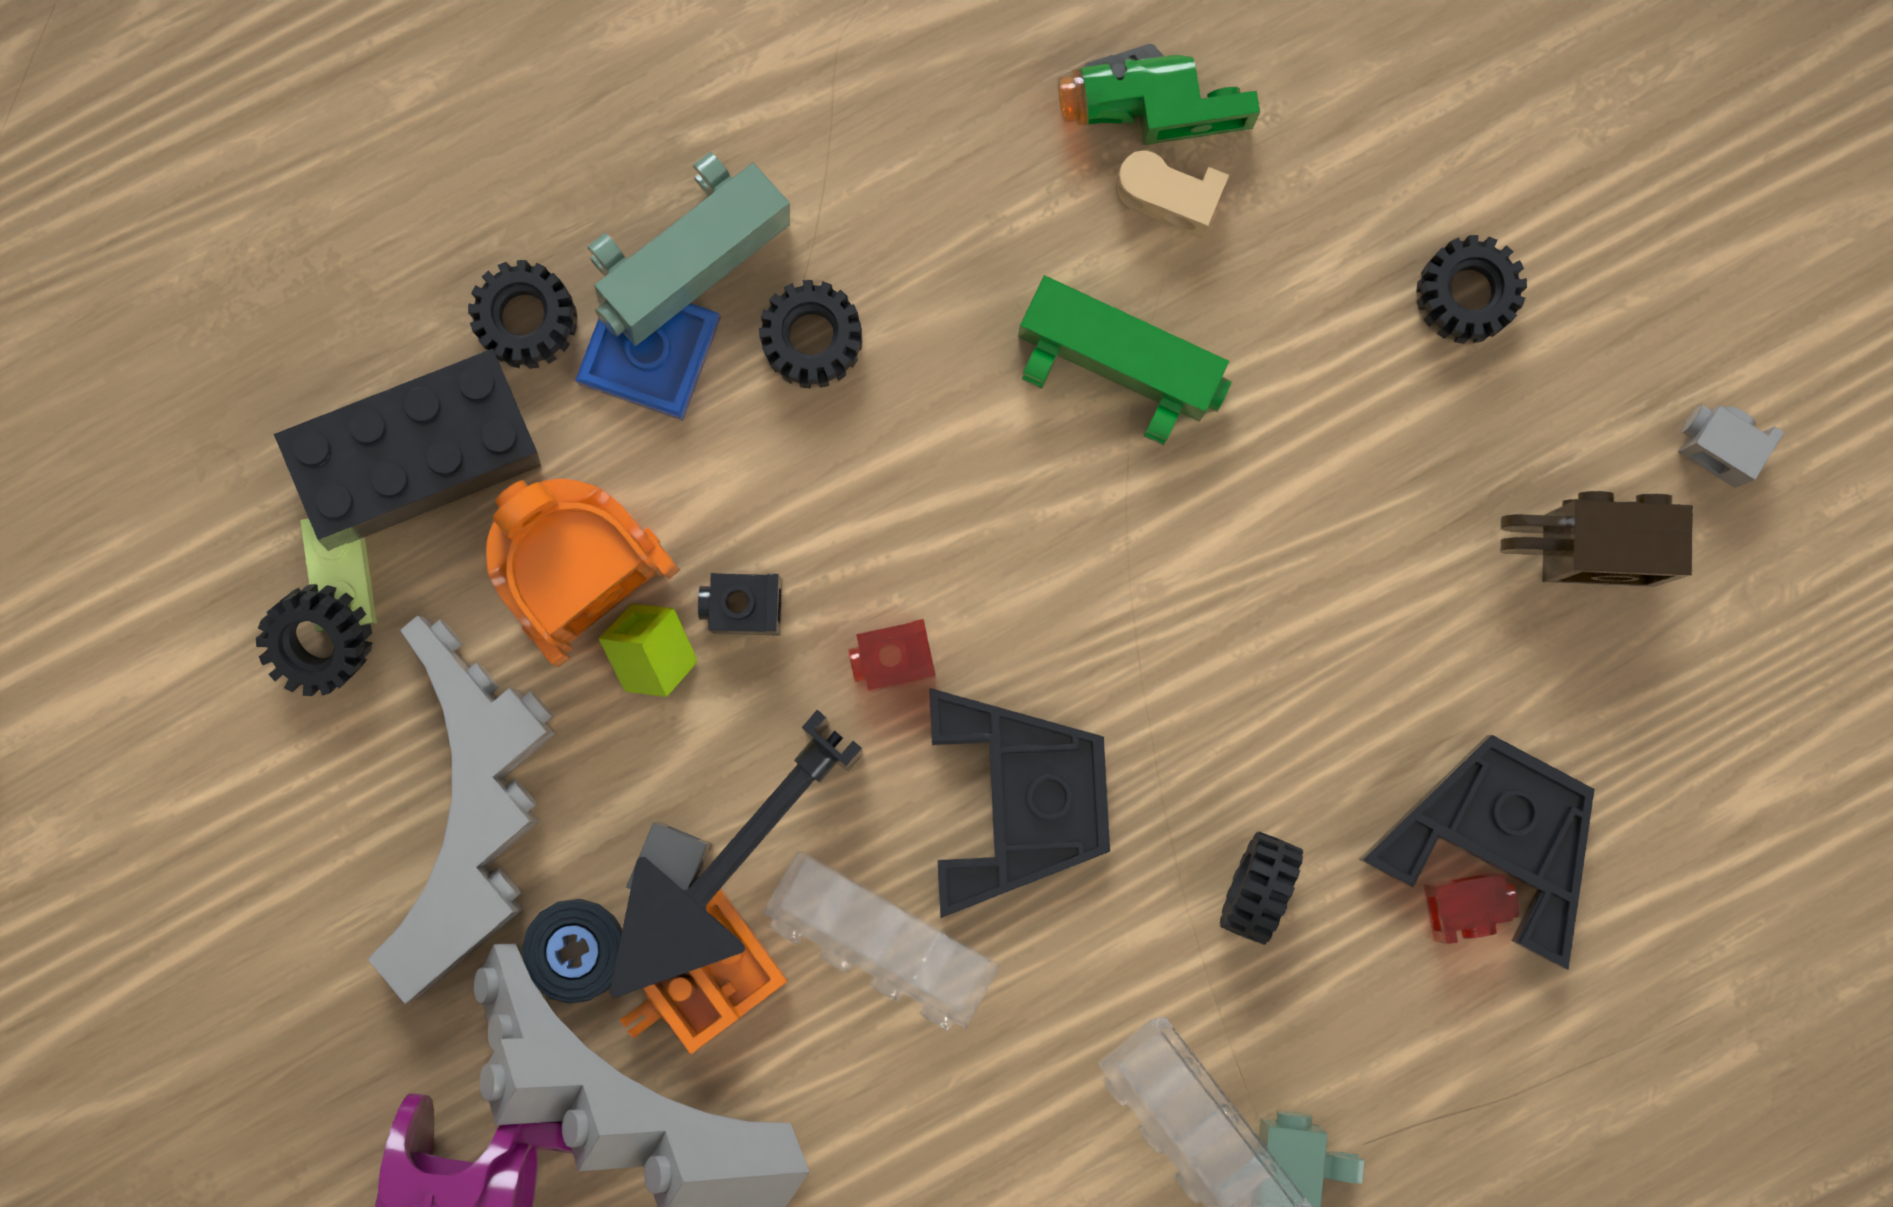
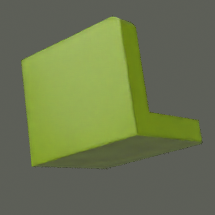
[599,604,697,697]

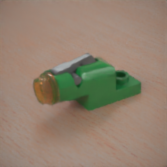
[1058,44,1260,145]

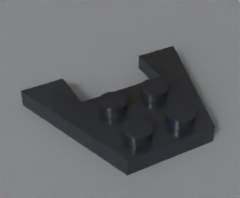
[929,688,1110,918]
[1359,735,1595,970]

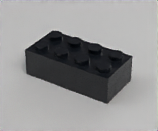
[274,348,541,551]

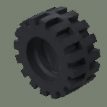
[1220,831,1303,945]

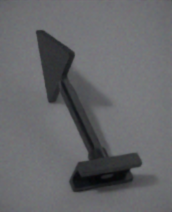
[610,709,863,997]

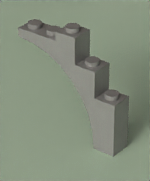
[368,616,556,1004]
[474,944,810,1207]

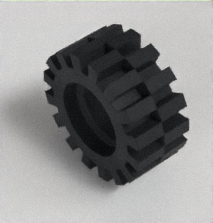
[1416,235,1527,344]
[468,260,577,369]
[759,280,863,388]
[256,584,373,696]

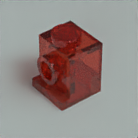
[848,619,936,692]
[1423,873,1519,944]

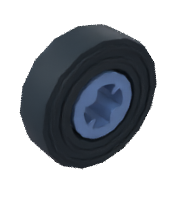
[522,899,622,1003]

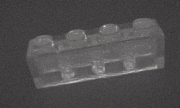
[762,850,1000,1031]
[1098,1017,1312,1207]

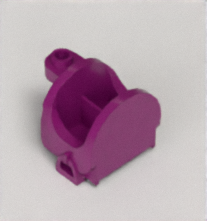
[375,1093,572,1207]

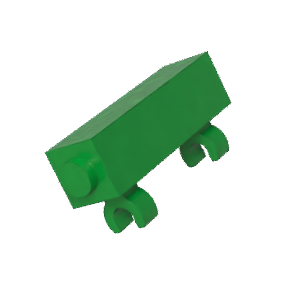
[1018,275,1232,446]

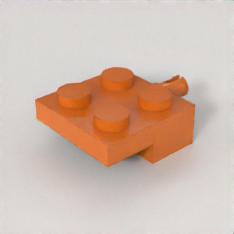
[620,888,789,1054]

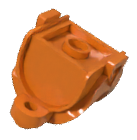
[486,479,680,667]

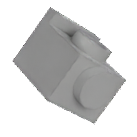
[1678,404,1784,488]

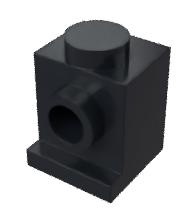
[698,573,783,636]

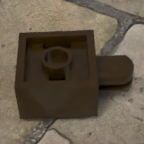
[1500,491,1693,587]

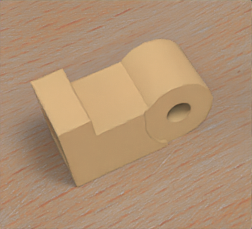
[1116,150,1229,239]

